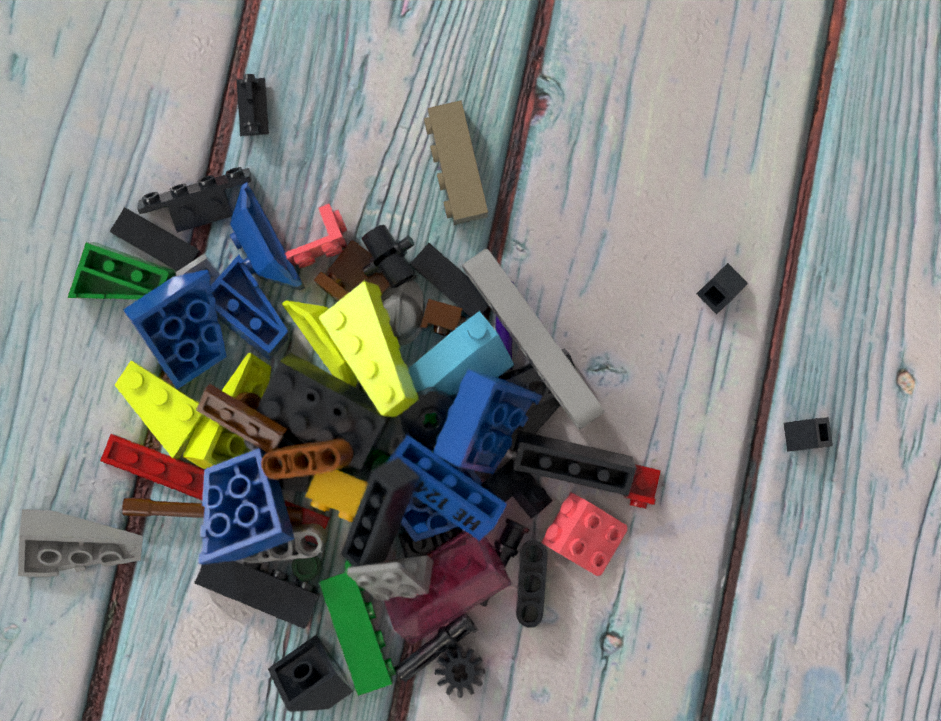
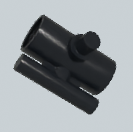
[362,224,417,289]

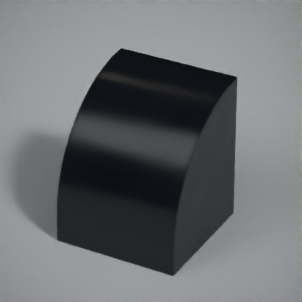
[696,263,748,314]
[783,417,833,452]

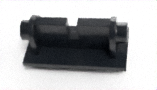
[236,74,269,137]

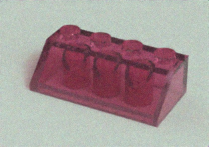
[384,531,512,645]

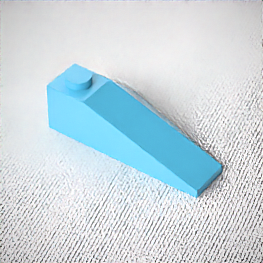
[408,311,514,395]

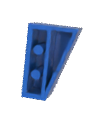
[211,254,288,361]

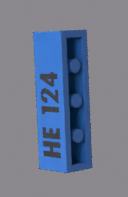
[387,435,507,541]

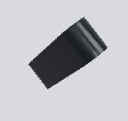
[516,540,548,628]

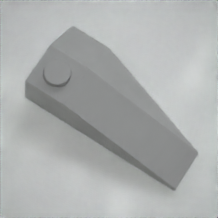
[18,509,143,577]

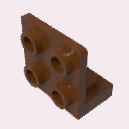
[314,240,390,301]

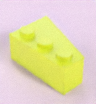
[115,361,204,459]

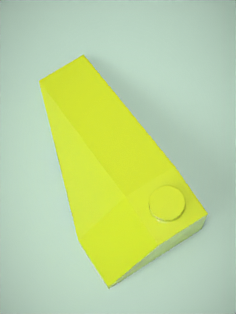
[183,353,271,469]

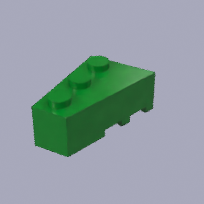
[67,242,177,300]

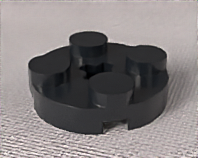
[399,387,455,448]

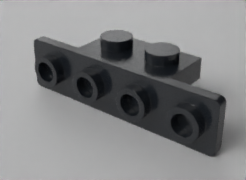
[137,167,252,233]

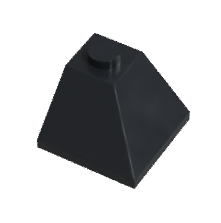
[268,635,353,712]

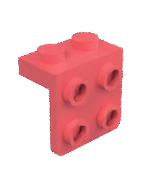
[285,204,348,268]
[541,492,628,576]

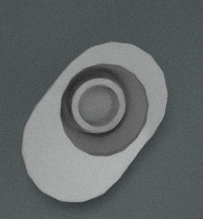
[381,281,424,346]

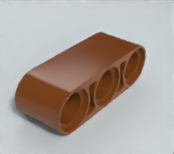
[261,439,353,479]

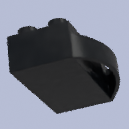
[256,352,391,470]

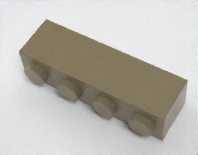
[423,100,488,225]

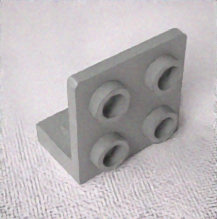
[347,556,433,601]

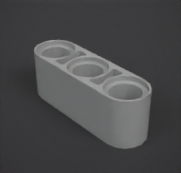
[242,524,327,563]

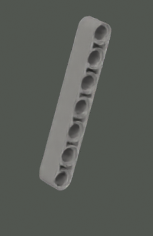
[462,248,605,430]

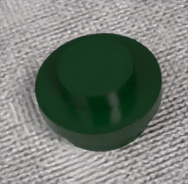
[291,555,321,581]

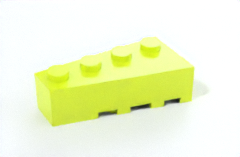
[318,281,419,417]

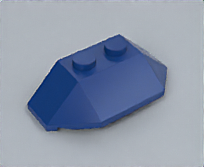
[229,182,305,291]

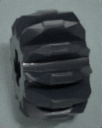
[435,645,485,698]

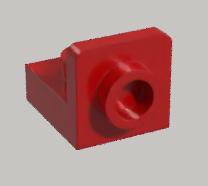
[623,464,661,509]

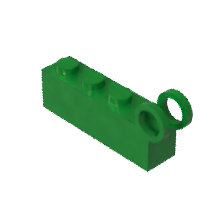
[319,561,396,696]

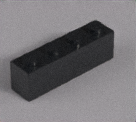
[512,431,636,496]
[341,457,419,567]
[194,560,321,629]

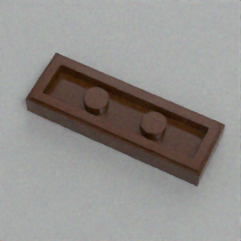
[196,384,287,453]

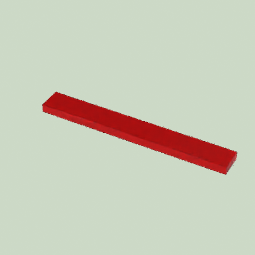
[100,434,330,545]

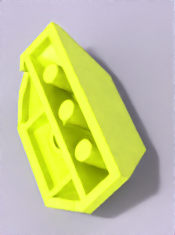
[281,300,358,388]

